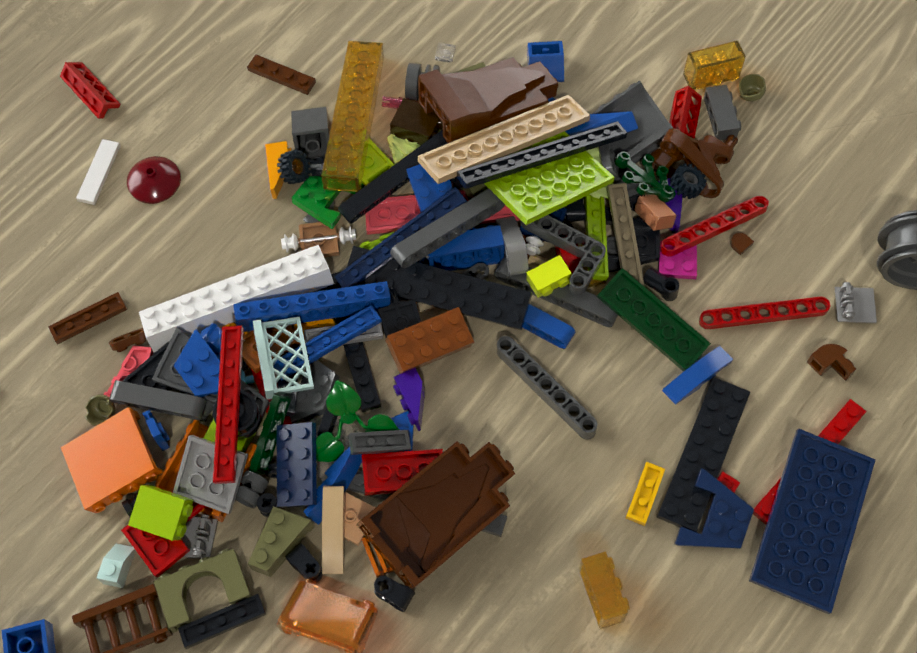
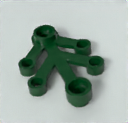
[614,151,676,202]

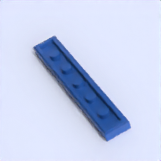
[273,305,382,381]

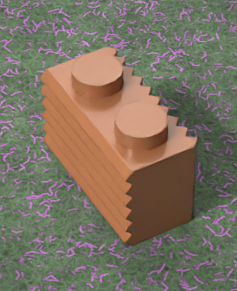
[634,195,677,231]

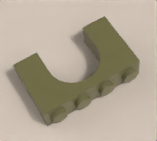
[154,549,252,633]

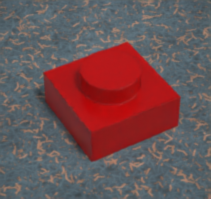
[717,472,740,493]

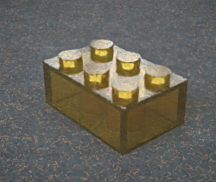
[683,40,746,90]
[579,551,630,629]

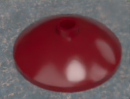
[127,156,181,204]

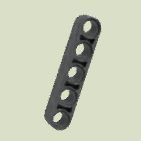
[109,381,206,420]

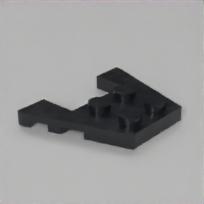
[605,207,660,272]

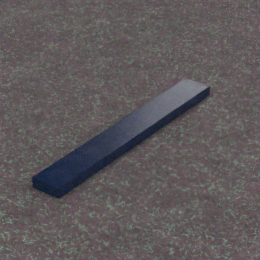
[335,187,467,288]

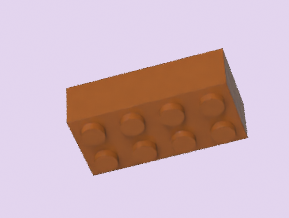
[385,307,474,374]

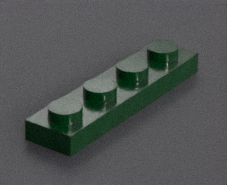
[249,395,291,475]

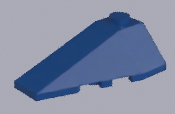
[565,111,639,136]

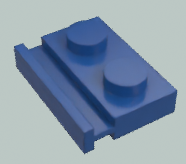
[142,410,170,451]

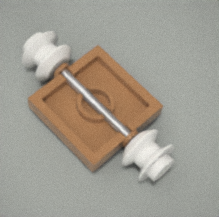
[281,222,356,257]

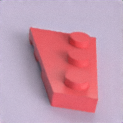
[103,346,153,397]

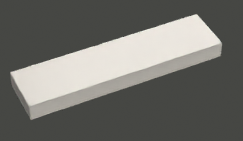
[76,139,120,205]

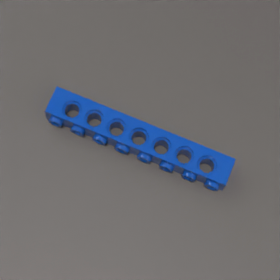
[233,281,391,332]

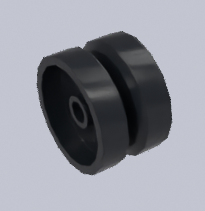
[212,390,262,440]

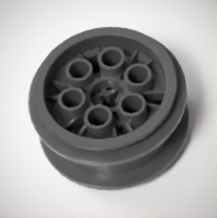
[877,210,917,290]

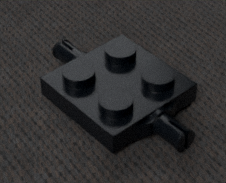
[378,291,421,338]

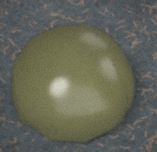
[739,74,766,102]
[85,394,115,426]

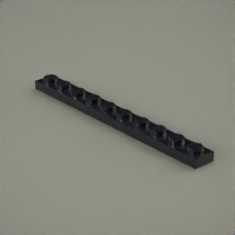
[457,121,627,189]

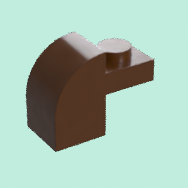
[807,344,856,381]

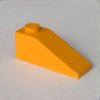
[265,141,292,199]

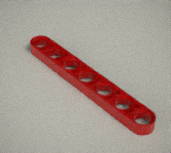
[661,196,769,257]
[699,297,831,329]

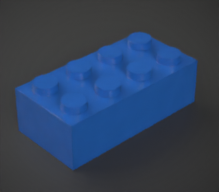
[406,164,453,212]
[427,225,504,271]
[1,619,56,653]

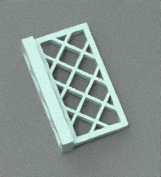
[253,317,314,399]

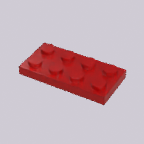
[362,449,443,496]

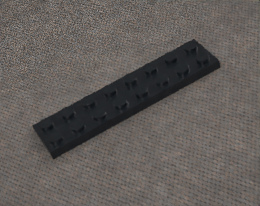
[657,377,750,532]

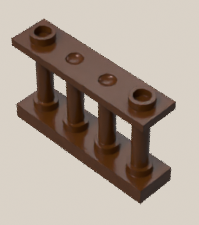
[72,584,173,653]

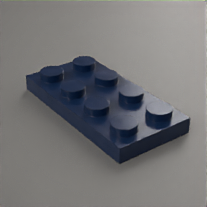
[277,422,317,508]

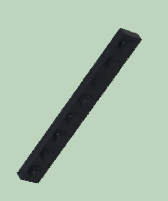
[327,272,381,412]

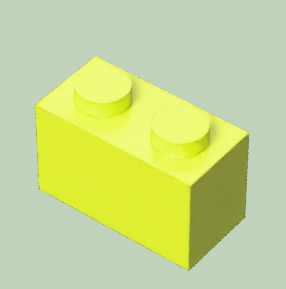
[526,255,572,298]

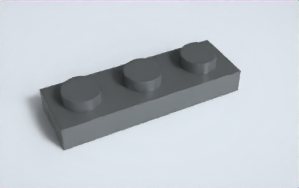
[348,430,411,455]

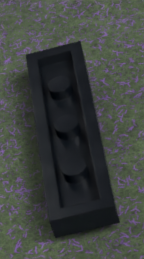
[178,594,266,649]

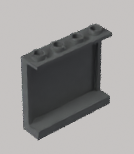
[592,81,673,172]

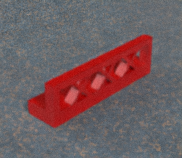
[60,62,121,119]
[669,86,702,139]

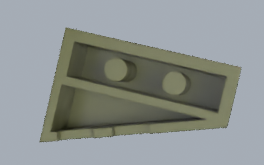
[248,506,314,577]

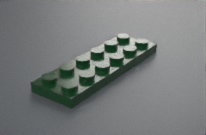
[597,268,711,372]

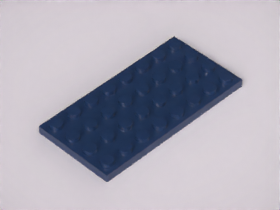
[749,429,876,614]

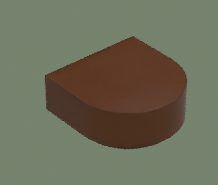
[730,233,754,255]

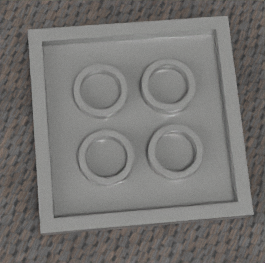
[173,435,248,514]

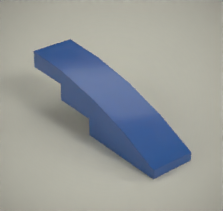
[662,346,733,405]
[303,446,363,525]

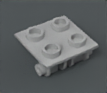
[835,282,877,323]
[182,515,218,559]

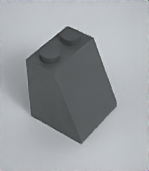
[291,107,333,160]

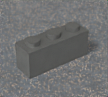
[703,85,741,140]

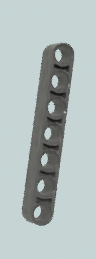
[390,189,505,268]
[494,257,618,327]
[497,336,598,440]

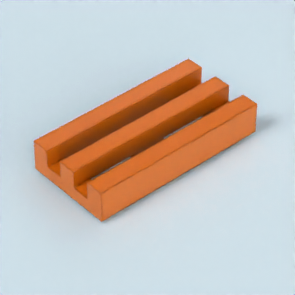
[362,537,393,578]

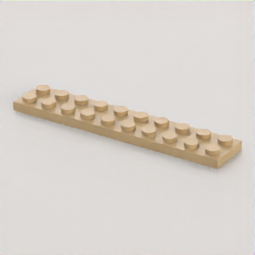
[418,95,590,184]

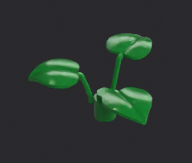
[316,380,399,462]

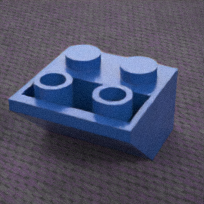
[527,41,564,82]

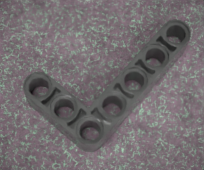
[521,215,606,296]

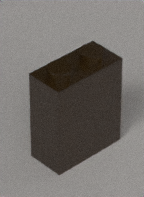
[390,98,443,145]

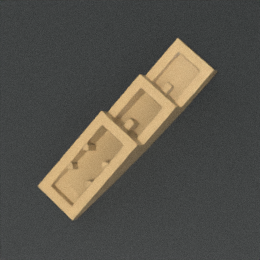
[322,486,345,574]

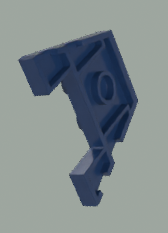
[674,468,754,549]

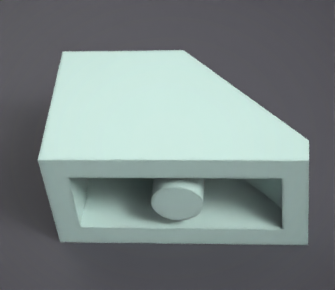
[97,543,136,588]

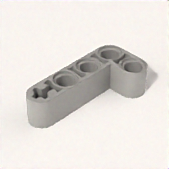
[495,216,529,276]

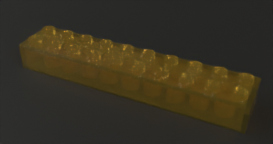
[321,41,384,192]

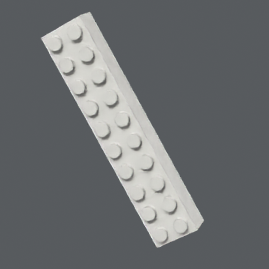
[139,245,334,352]

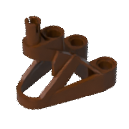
[650,128,738,198]

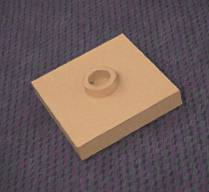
[344,492,376,546]

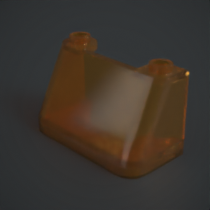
[276,579,378,653]

